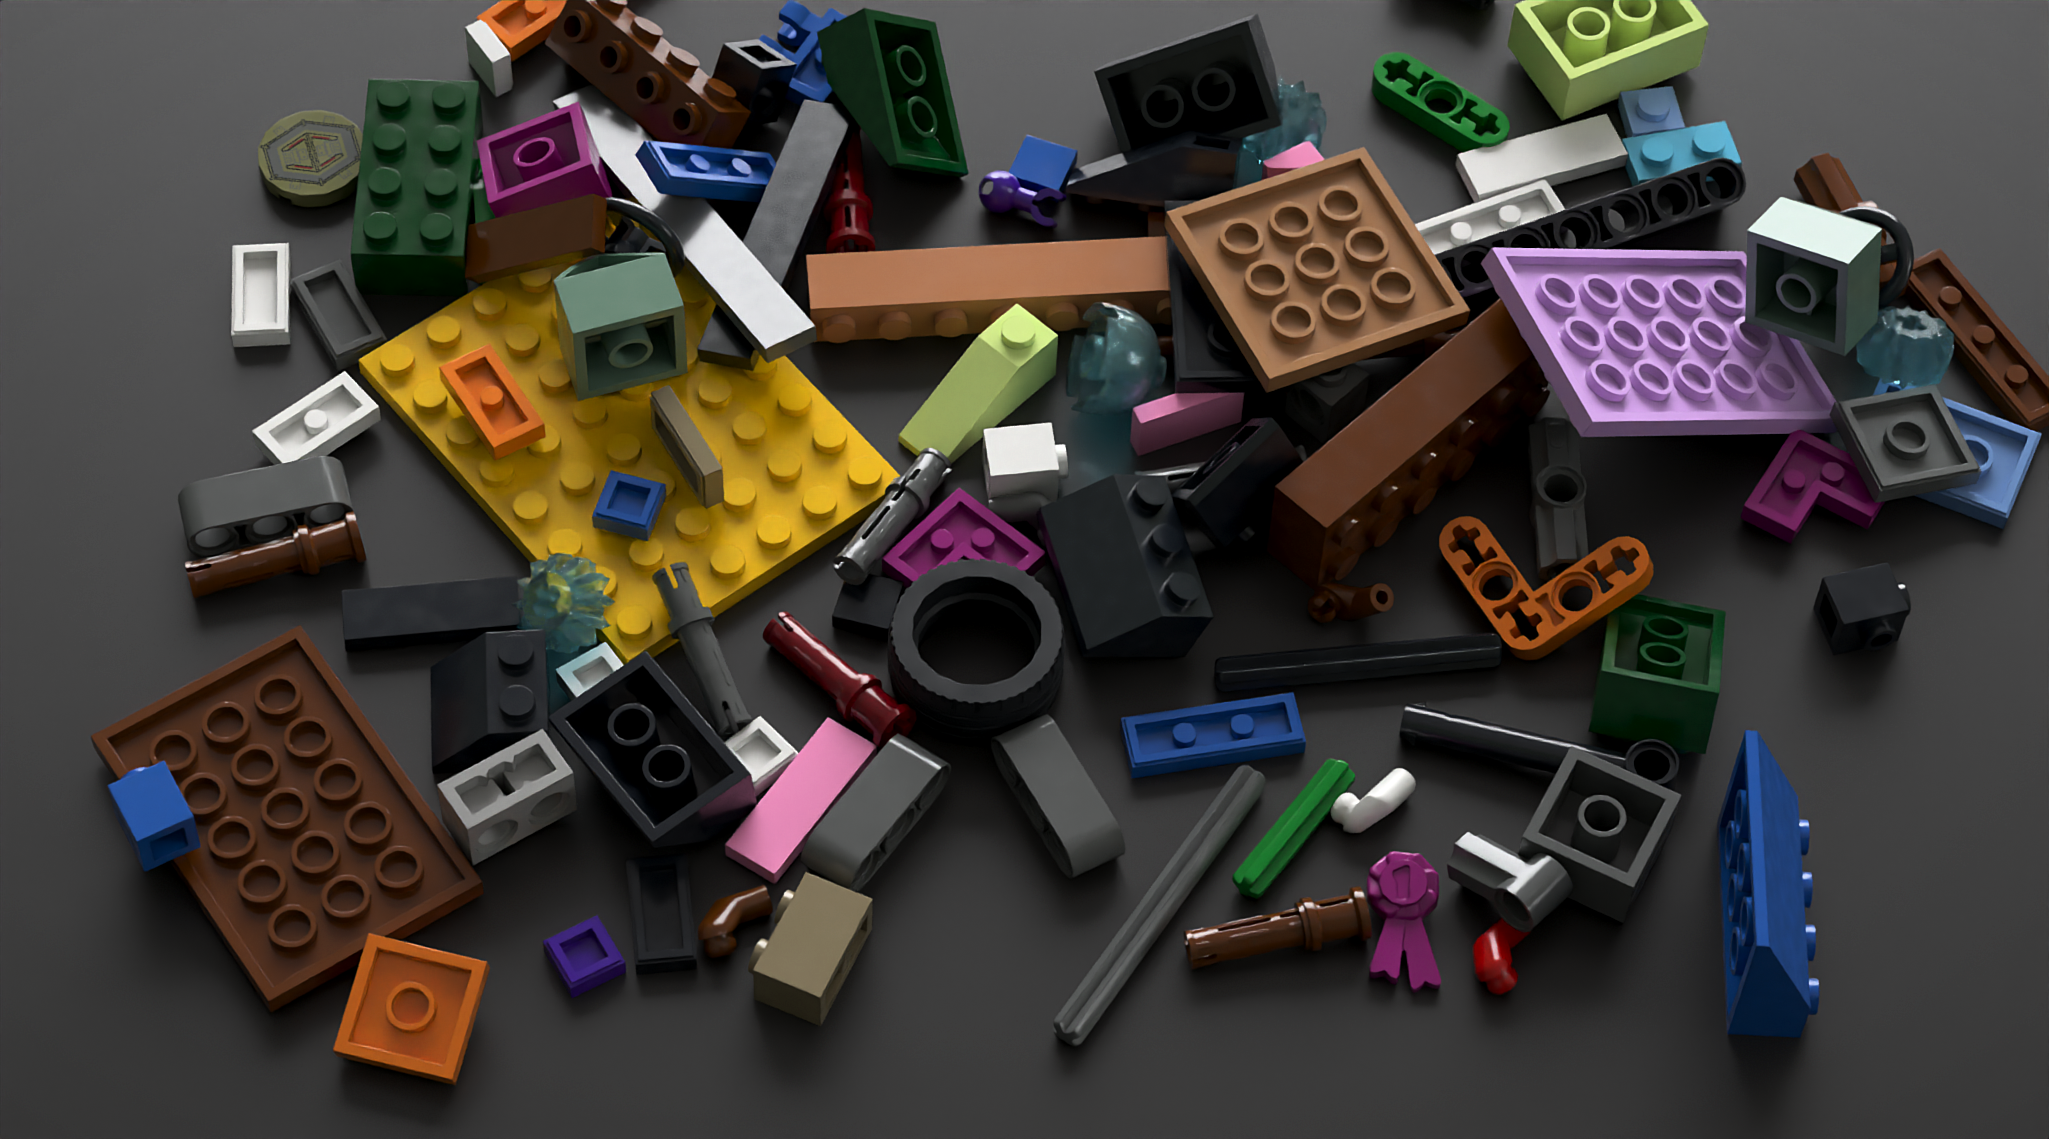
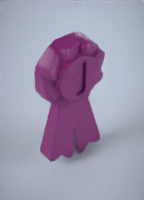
[1366,851,1441,993]

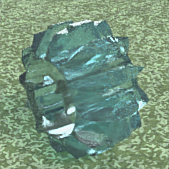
[1242,75,1327,165]
[1856,305,1954,389]
[511,553,615,654]

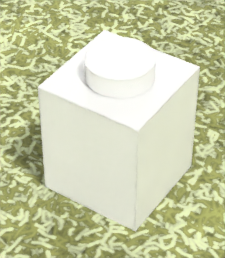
[982,423,1068,503]

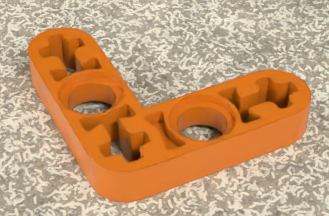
[1439,516,1653,661]

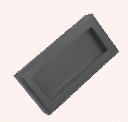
[289,259,387,372]

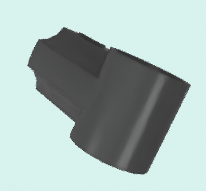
[1446,832,1573,932]

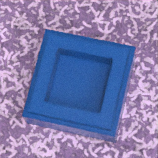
[1009,135,1078,202]
[592,470,666,541]

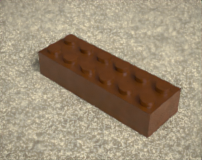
[1266,298,1550,591]

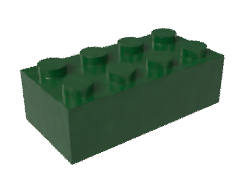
[350,79,483,296]

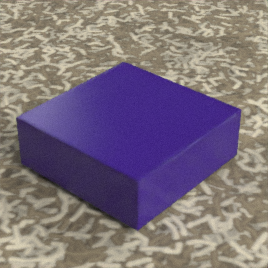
[543,915,626,998]

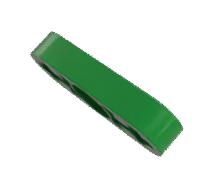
[1371,52,1510,153]

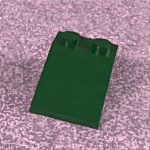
[817,8,969,178]
[1588,594,1726,754]

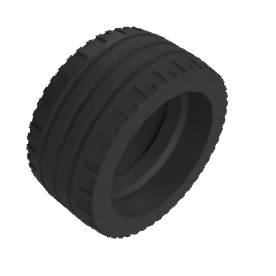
[888,559,1065,747]

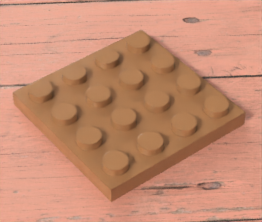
[1164,147,1470,393]

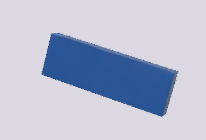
[635,141,776,203]
[1120,692,1306,778]

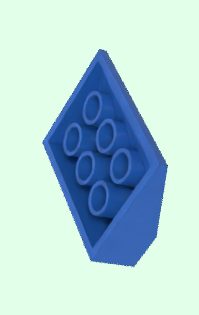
[1717,730,1819,1038]

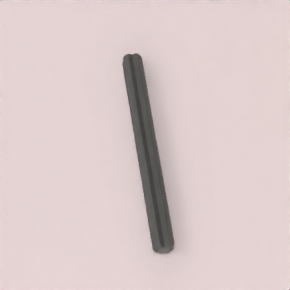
[1053,765,1266,1046]

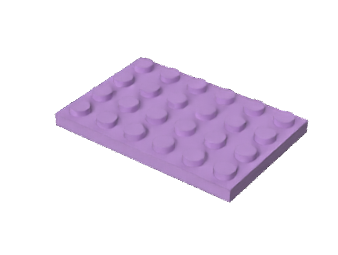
[1481,248,1837,437]

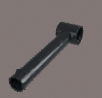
[1399,702,1679,792]

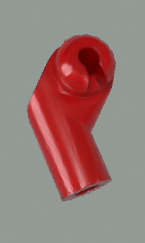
[1472,918,1531,995]

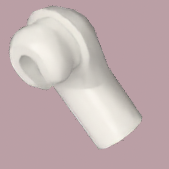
[1330,768,1416,833]

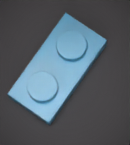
[1622,121,1742,186]

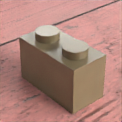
[748,872,873,1026]

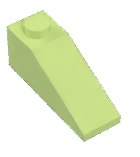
[899,304,1058,464]

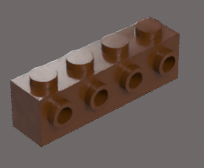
[545,0,751,149]

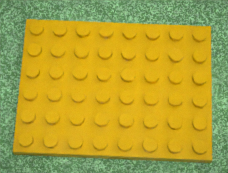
[358,198,900,665]

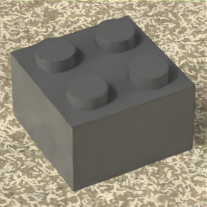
[1518,745,1682,923]

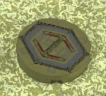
[258,110,363,207]

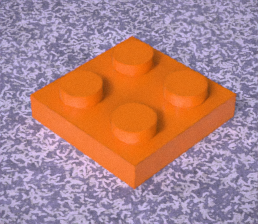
[333,933,490,1085]

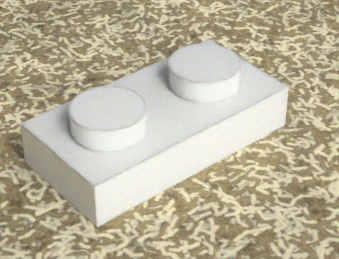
[252,371,381,465]

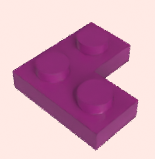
[1740,430,1885,544]
[882,487,1046,589]

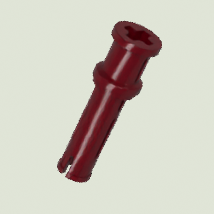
[824,123,876,254]
[763,611,917,750]

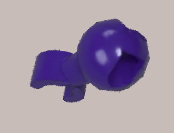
[978,170,1066,229]

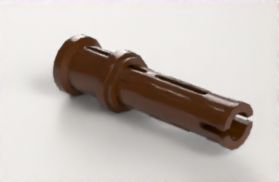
[185,511,367,599]
[1183,886,1372,970]

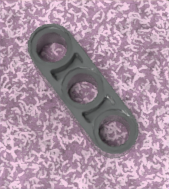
[178,456,354,557]
[991,714,1126,878]
[801,734,951,892]

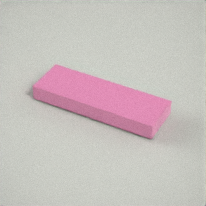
[725,717,877,884]

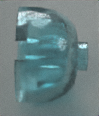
[1066,302,1166,417]

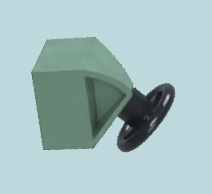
[554,197,688,401]
[1745,197,1914,356]

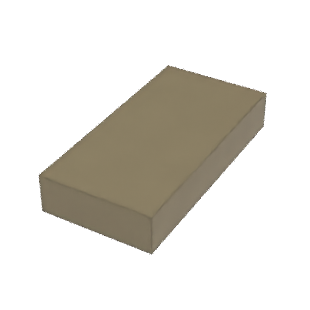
[650,385,724,509]

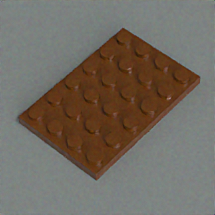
[91,625,484,1013]

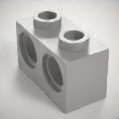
[437,729,577,866]

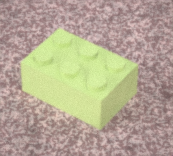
[1507,0,1709,121]

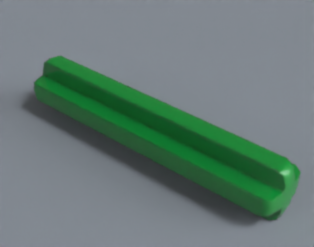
[1232,758,1355,899]

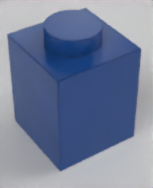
[107,761,201,872]

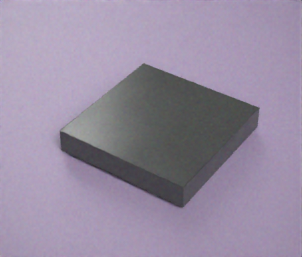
[1829,384,1982,503]

